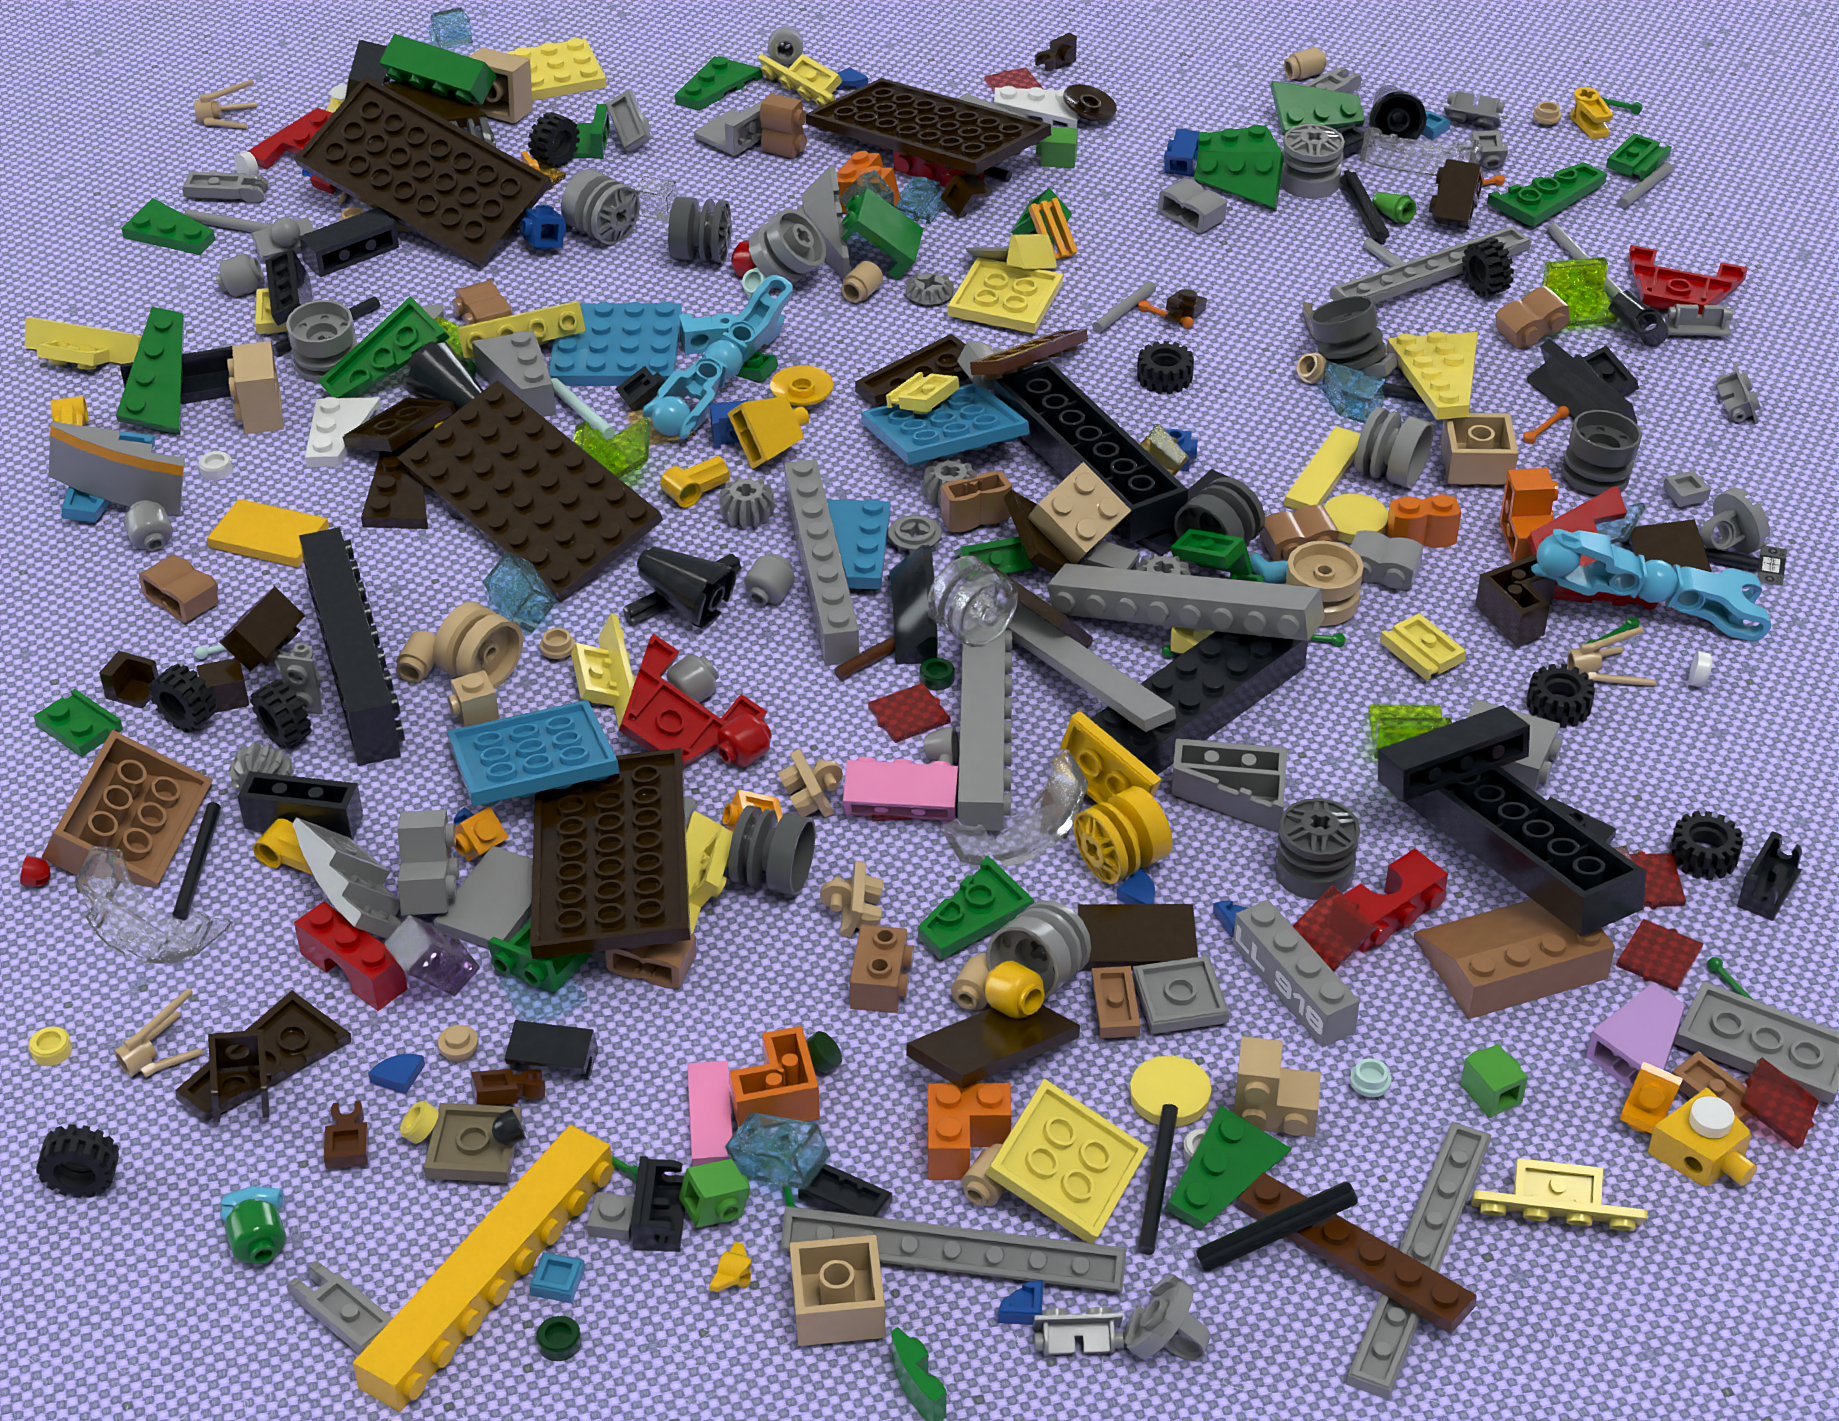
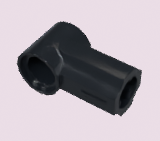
[1608,290,1668,346]

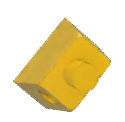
[727,396,809,469]
[1648,1087,1757,1186]

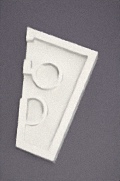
[994,86,1078,129]
[305,397,382,467]

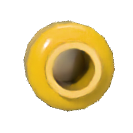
[985,960,1045,1019]

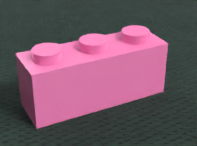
[843,757,959,821]

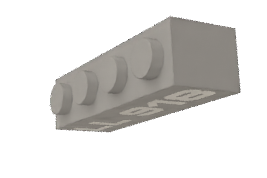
[1233,900,1360,1048]

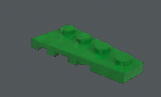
[1487,162,1607,227]
[318,296,451,398]
[116,307,184,435]

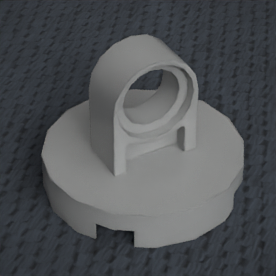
[1700,487,1770,554]
[1123,1274,1211,1361]

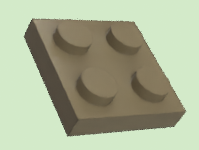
[424,1103,523,1183]

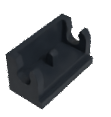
[1737,831,1802,921]
[504,1020,598,1080]
[631,1156,686,1252]

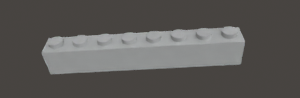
[784,459,859,666]
[1048,563,1325,641]
[958,616,1012,831]

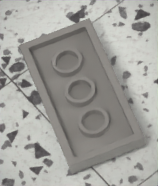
[1674,981,1839,1105]

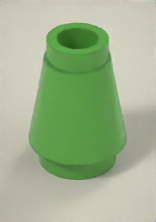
[1372,192,1416,224]

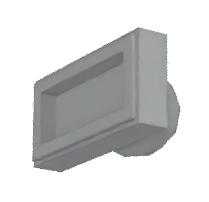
[606,89,652,153]
[252,217,314,262]

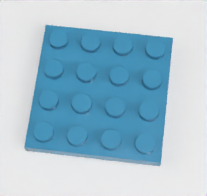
[549,302,682,386]
[861,384,1030,466]
[447,700,620,807]

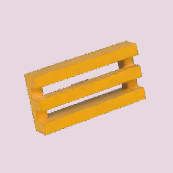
[1028,198,1078,260]

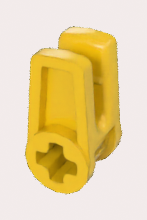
[1570,87,1613,139]

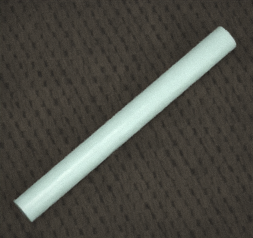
[551,378,615,439]

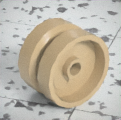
[1285,540,1364,626]
[433,601,523,689]

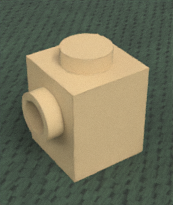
[447,670,499,727]

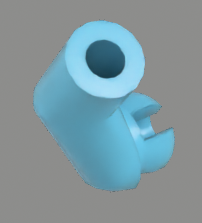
[1250,553,1288,584]
[219,1186,284,1220]

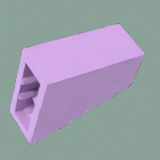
[1586,982,1685,1089]

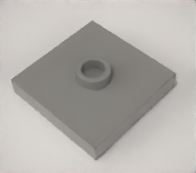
[1132,956,1230,1034]

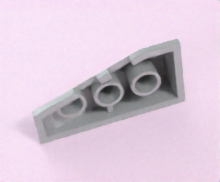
[797,166,850,280]

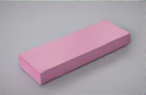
[687,1060,734,1167]

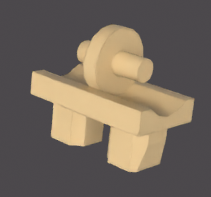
[778,748,843,818]
[820,860,883,938]

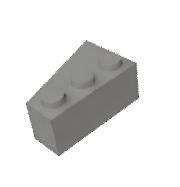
[472,330,556,417]
[1171,738,1287,833]

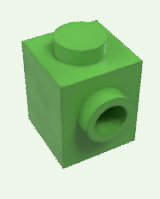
[1036,127,1078,169]
[1460,1044,1528,1118]
[679,1158,750,1228]

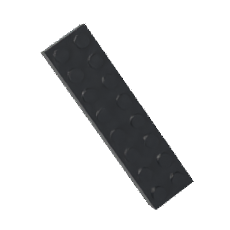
[995,361,1188,543]
[299,527,405,766]
[1062,631,1308,775]
[1390,767,1646,936]

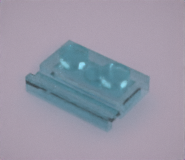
[894,176,948,224]

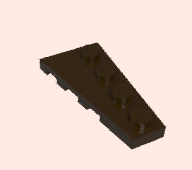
[855,334,969,406]
[361,437,428,529]
[175,990,351,1122]

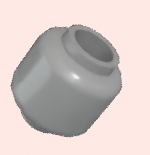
[768,26,803,65]
[216,254,264,298]
[123,500,173,551]
[744,554,795,606]
[666,654,719,703]

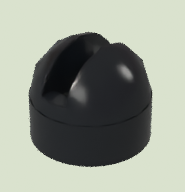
[492,1109,526,1146]

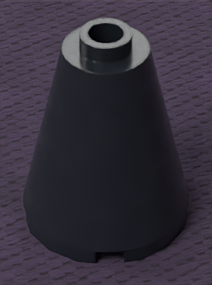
[1369,85,1427,148]
[402,340,484,412]
[637,546,736,629]

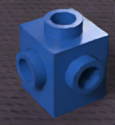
[521,205,566,250]

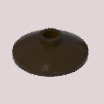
[1063,84,1117,120]

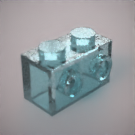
[482,551,557,633]
[725,1112,831,1190]

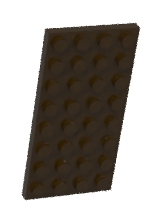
[294,76,552,269]
[806,78,1051,175]
[397,380,663,603]
[530,748,691,959]

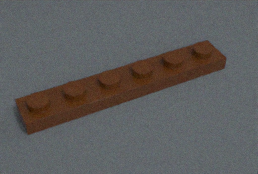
[970,329,1088,380]
[1238,1172,1477,1334]

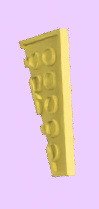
[1387,331,1478,420]

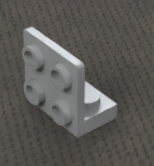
[694,100,763,156]

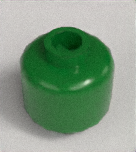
[224,1199,287,1264]

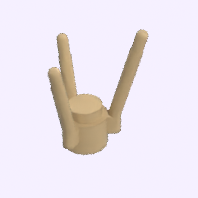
[194,80,258,129]
[1567,627,1657,686]
[113,989,203,1079]

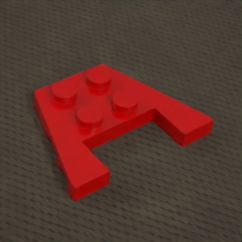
[248,107,337,194]
[1628,245,1748,315]
[1527,486,1659,609]
[619,633,767,768]

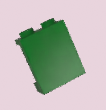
[840,187,924,280]
[487,920,594,993]

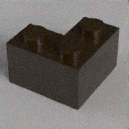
[1429,158,1484,228]
[1475,554,1556,646]
[219,586,305,672]

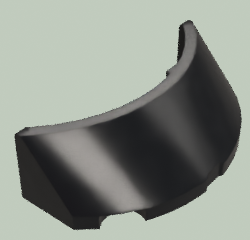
[889,545,938,665]

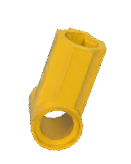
[50,396,89,426]
[660,455,730,508]
[253,819,314,876]

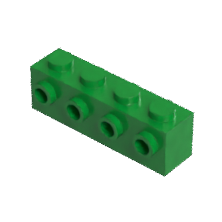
[379,34,497,105]

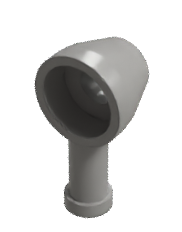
[924,727,959,766]

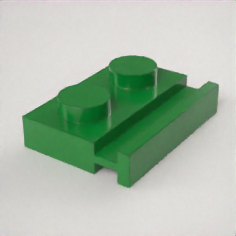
[1606,133,1672,181]
[34,689,123,757]

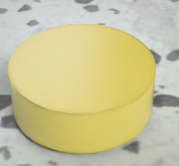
[28,1027,72,1066]
[400,1101,439,1144]

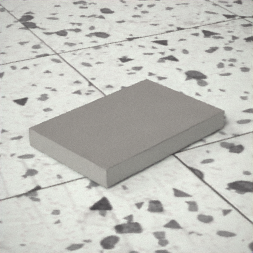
[434,846,533,949]

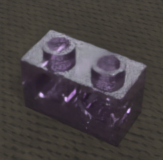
[384,915,481,997]

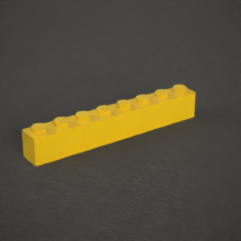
[353,1124,614,1412]

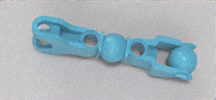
[642,275,793,440]
[1531,529,1771,641]

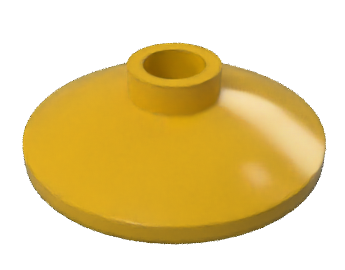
[770,365,833,406]

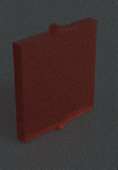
[984,67,1044,93]
[868,683,951,743]
[1623,851,1686,910]
[1293,885,1377,972]
[1616,919,1704,992]
[1740,1057,1819,1150]

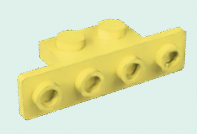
[757,53,842,107]
[457,301,586,358]
[25,317,141,370]
[571,613,635,728]
[686,811,734,934]
[1470,1158,1648,1231]

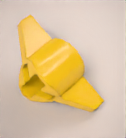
[709,1241,752,1292]

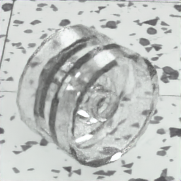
[927,556,1018,647]

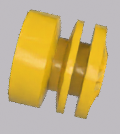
[1073,786,1172,884]

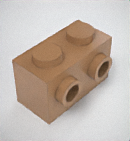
[849,924,914,1013]

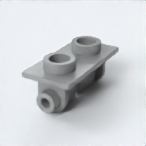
[1444,91,1505,127]
[1664,304,1733,337]
[1716,362,1761,424]
[278,643,324,715]
[1033,1307,1124,1356]

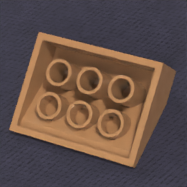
[41,730,213,888]
[1414,899,1615,1019]

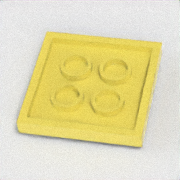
[507,38,607,101]
[948,257,1063,334]
[985,1078,1149,1244]

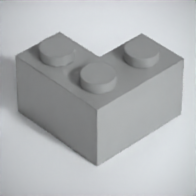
[397,809,460,915]

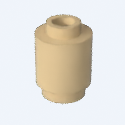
[1284,47,1327,81]
[841,261,883,303]
[396,631,436,683]
[951,953,990,1010]
[961,1144,1006,1206]

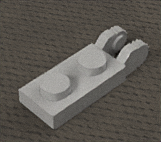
[1303,67,1362,93]
[182,171,269,203]
[286,1261,393,1354]

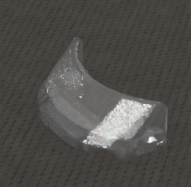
[1359,127,1484,176]
[937,748,1088,867]
[75,846,233,964]

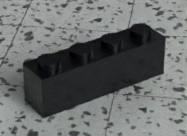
[1378,705,1530,802]

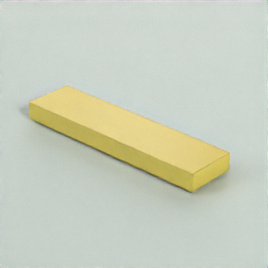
[1284,426,1361,510]

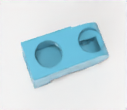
[679,313,737,355]

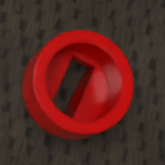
[20,856,51,887]

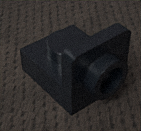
[615,366,665,413]

